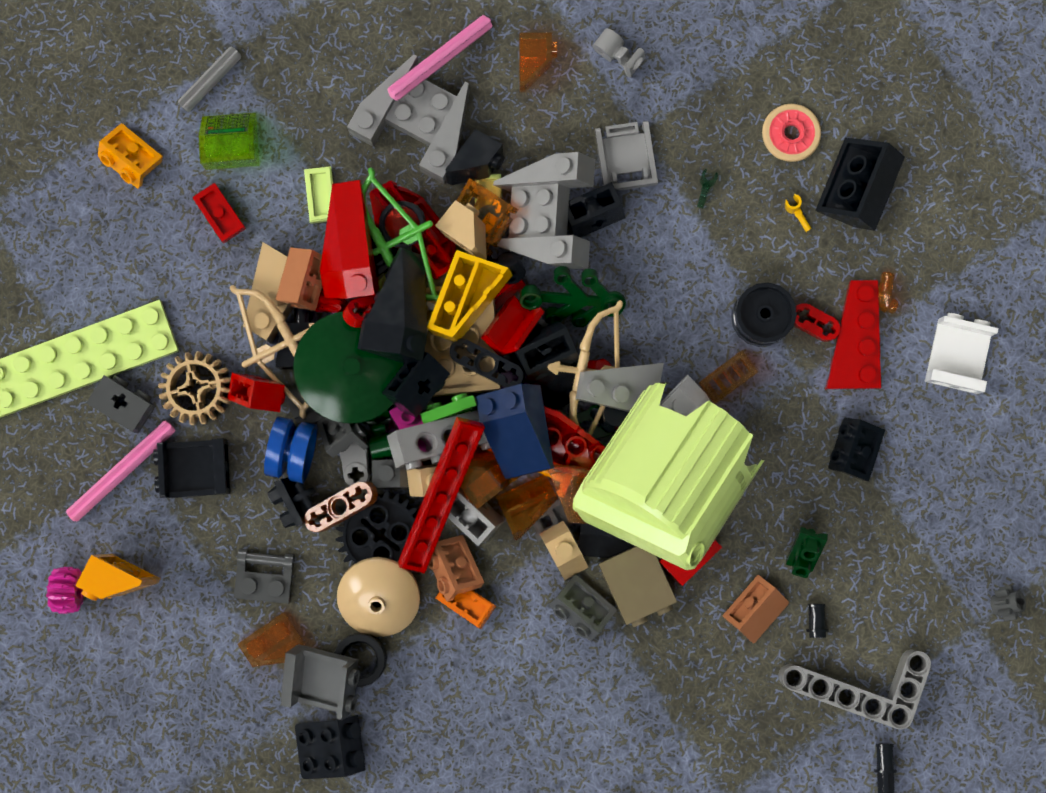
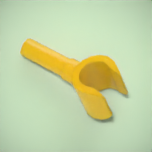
[785,194,812,232]

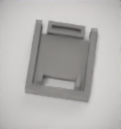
[595,121,658,191]

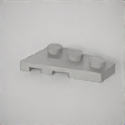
[575,363,664,412]

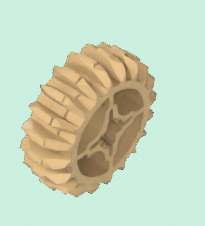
[158,351,231,426]

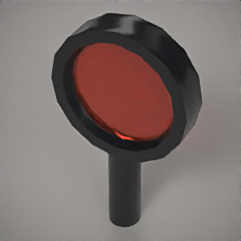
[379,201,427,251]

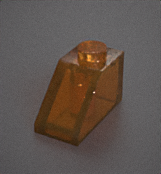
[519,32,557,92]

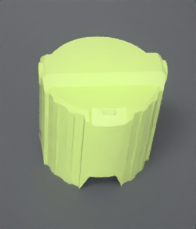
[573,383,764,570]

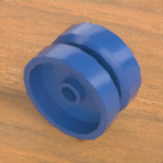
[264,416,318,483]

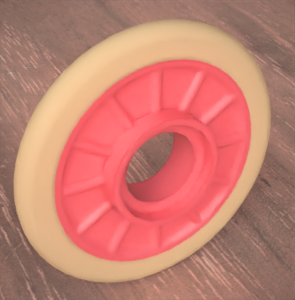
[762,104,821,162]

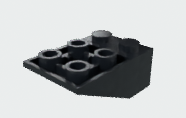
[512,321,579,410]

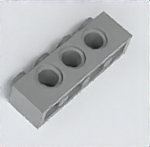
[387,410,491,470]

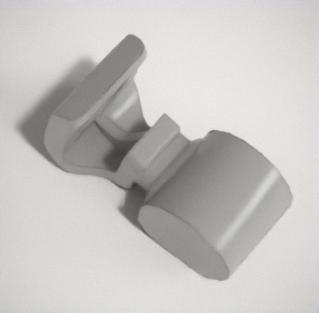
[592,28,646,78]

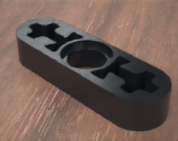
[450,339,525,388]

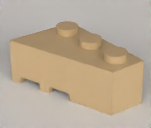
[243,243,294,344]

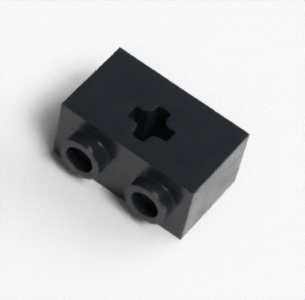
[568,182,625,238]
[382,352,450,417]

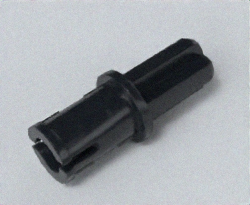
[874,744,897,793]

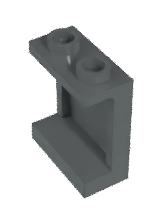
[280,644,360,720]

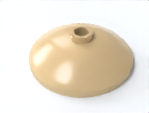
[337,557,420,637]

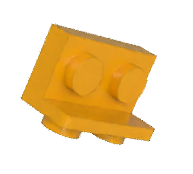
[98,123,163,189]

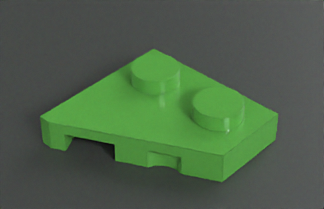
[420,393,478,424]

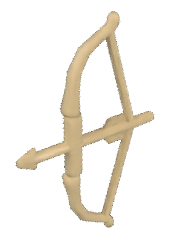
[230,285,315,419]
[547,300,623,436]

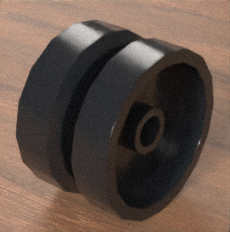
[731,282,797,347]

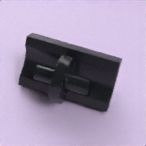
[267,477,316,528]

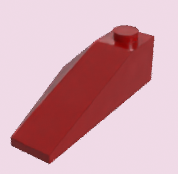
[544,406,606,478]

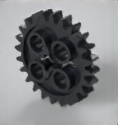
[335,491,418,565]

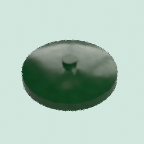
[293,311,404,424]

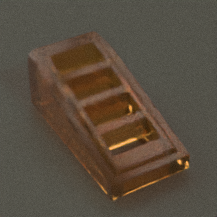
[698,349,759,404]

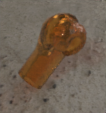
[878,272,898,314]

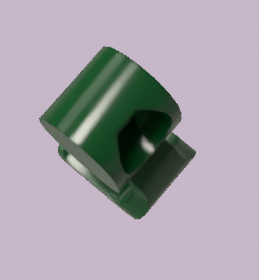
[367,408,392,460]

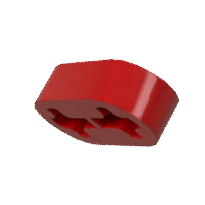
[343,294,376,328]
[794,303,840,342]

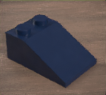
[476,384,554,479]

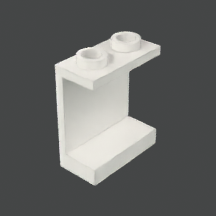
[925,313,999,394]

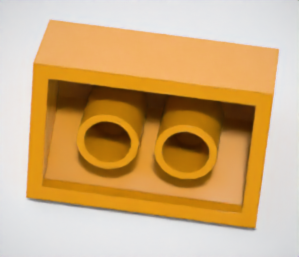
[75,554,161,601]

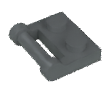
[234,549,295,604]

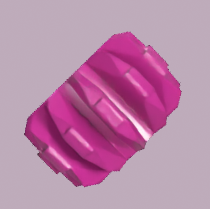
[46,567,83,614]

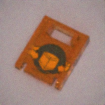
[456,178,519,257]

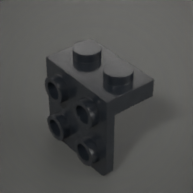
[295,715,365,779]

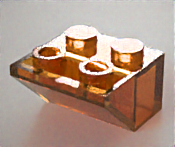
[461,451,521,509]

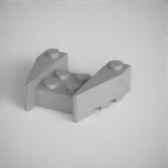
[347,54,470,184]
[489,152,595,269]

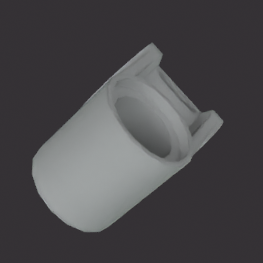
[339,436,370,486]

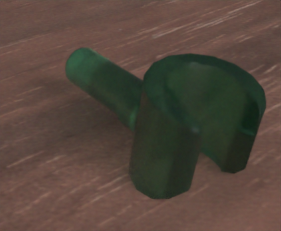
[697,169,718,209]

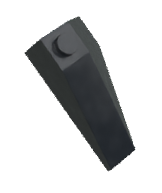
[357,248,427,363]

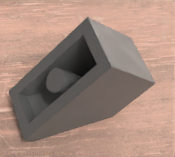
[372,460,429,489]

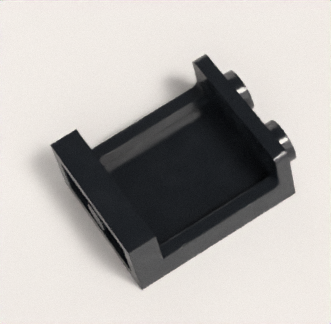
[153,438,231,498]

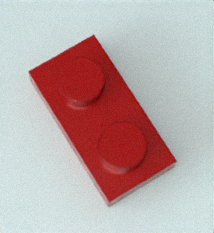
[192,183,246,244]

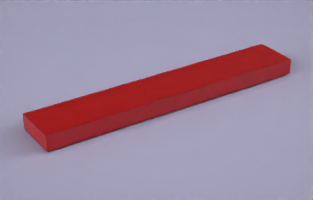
[398,417,485,573]

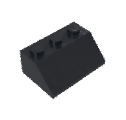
[815,137,905,231]

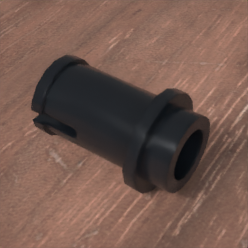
[806,604,829,638]

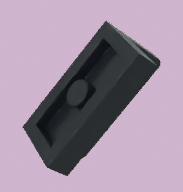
[578,523,633,558]

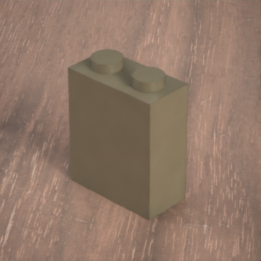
[598,546,677,627]

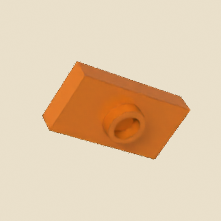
[435,590,496,629]

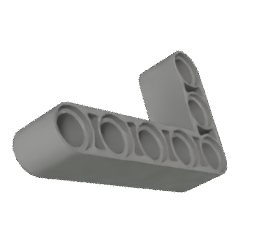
[778,649,931,730]

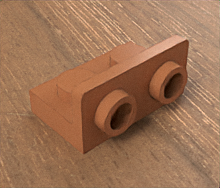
[428,535,484,602]

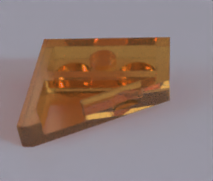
[548,464,592,524]
[496,475,557,540]
[237,612,307,667]

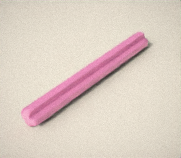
[387,15,492,101]
[66,420,176,522]

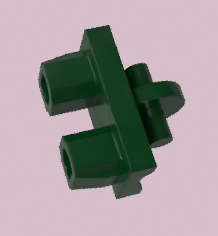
[786,527,828,578]

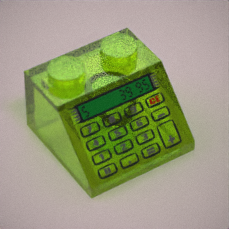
[198,112,260,170]

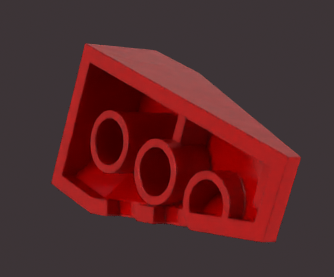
[320,179,380,299]

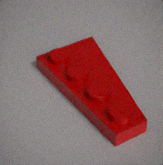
[825,280,881,389]

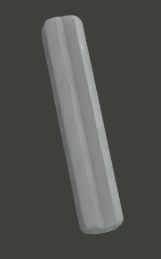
[178,46,241,112]

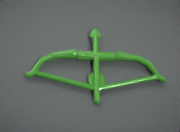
[362,167,439,302]

